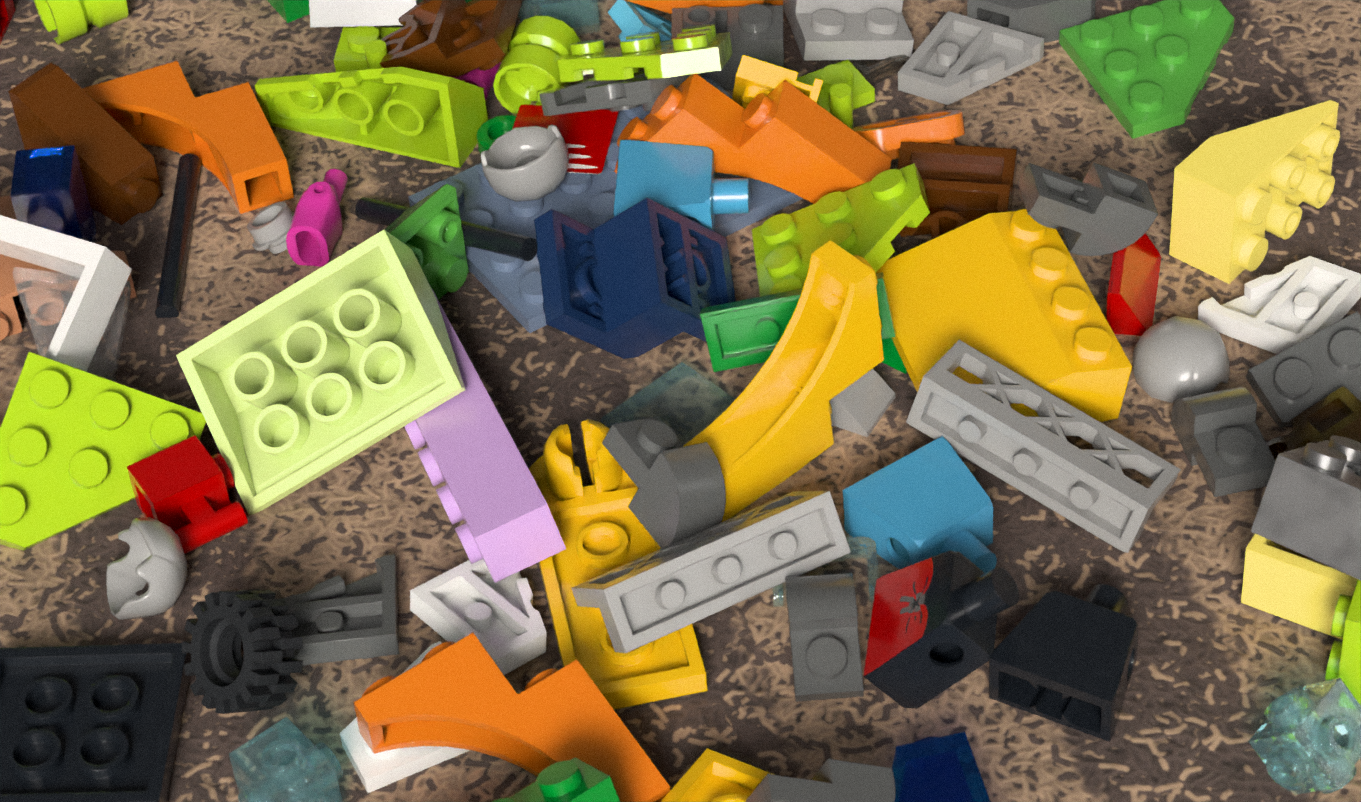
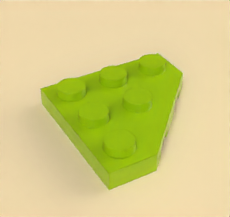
[557,24,733,82]
[751,163,930,297]
[0,352,206,550]

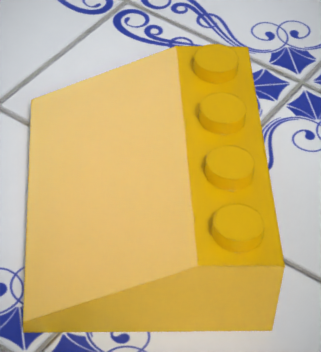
[876,209,1132,422]

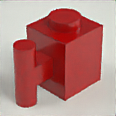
[127,435,248,554]

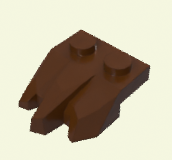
[379,0,523,77]
[897,142,1017,239]

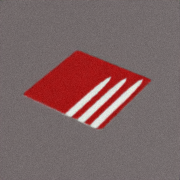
[513,105,619,174]

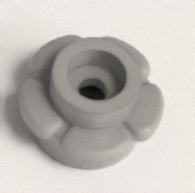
[247,202,294,254]

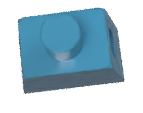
[613,140,750,231]
[843,436,997,573]

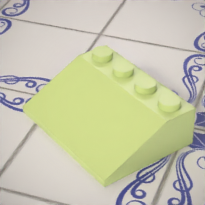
[176,230,466,515]

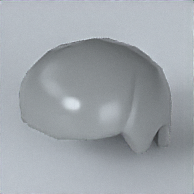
[480,125,569,202]
[1132,316,1230,403]
[106,517,187,620]

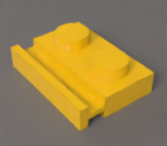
[732,55,823,109]

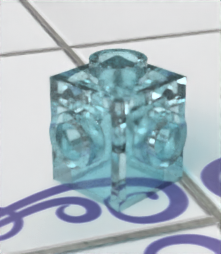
[1248,678,1361,795]
[229,717,343,802]

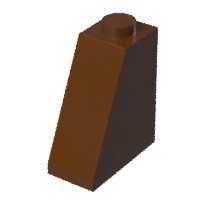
[8,62,163,225]

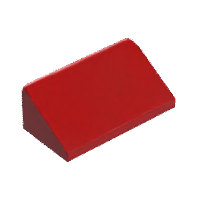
[1106,233,1161,336]

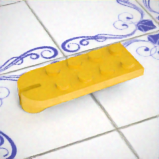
[529,419,708,710]

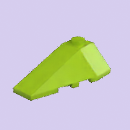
[254,66,488,168]

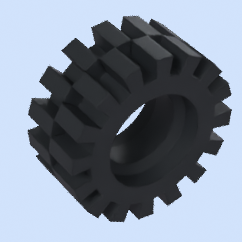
[182,589,303,714]

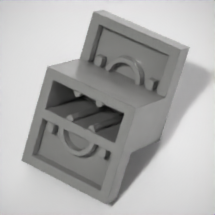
[783,0,914,61]

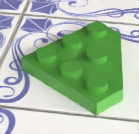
[1059,0,1234,139]

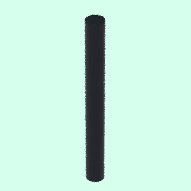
[155,154,201,318]
[355,197,537,261]

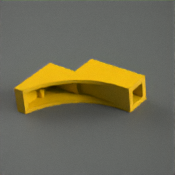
[683,240,884,523]

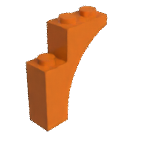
[82,61,294,214]
[614,74,892,204]
[354,633,670,802]

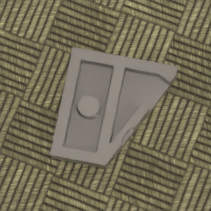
[898,11,1044,105]

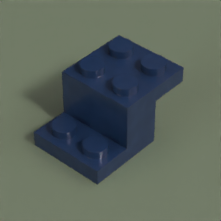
[534,198,736,359]

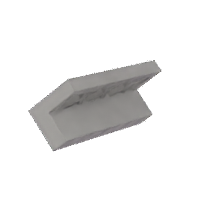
[906,340,1181,553]
[571,491,851,653]

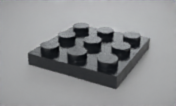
[0,643,191,802]

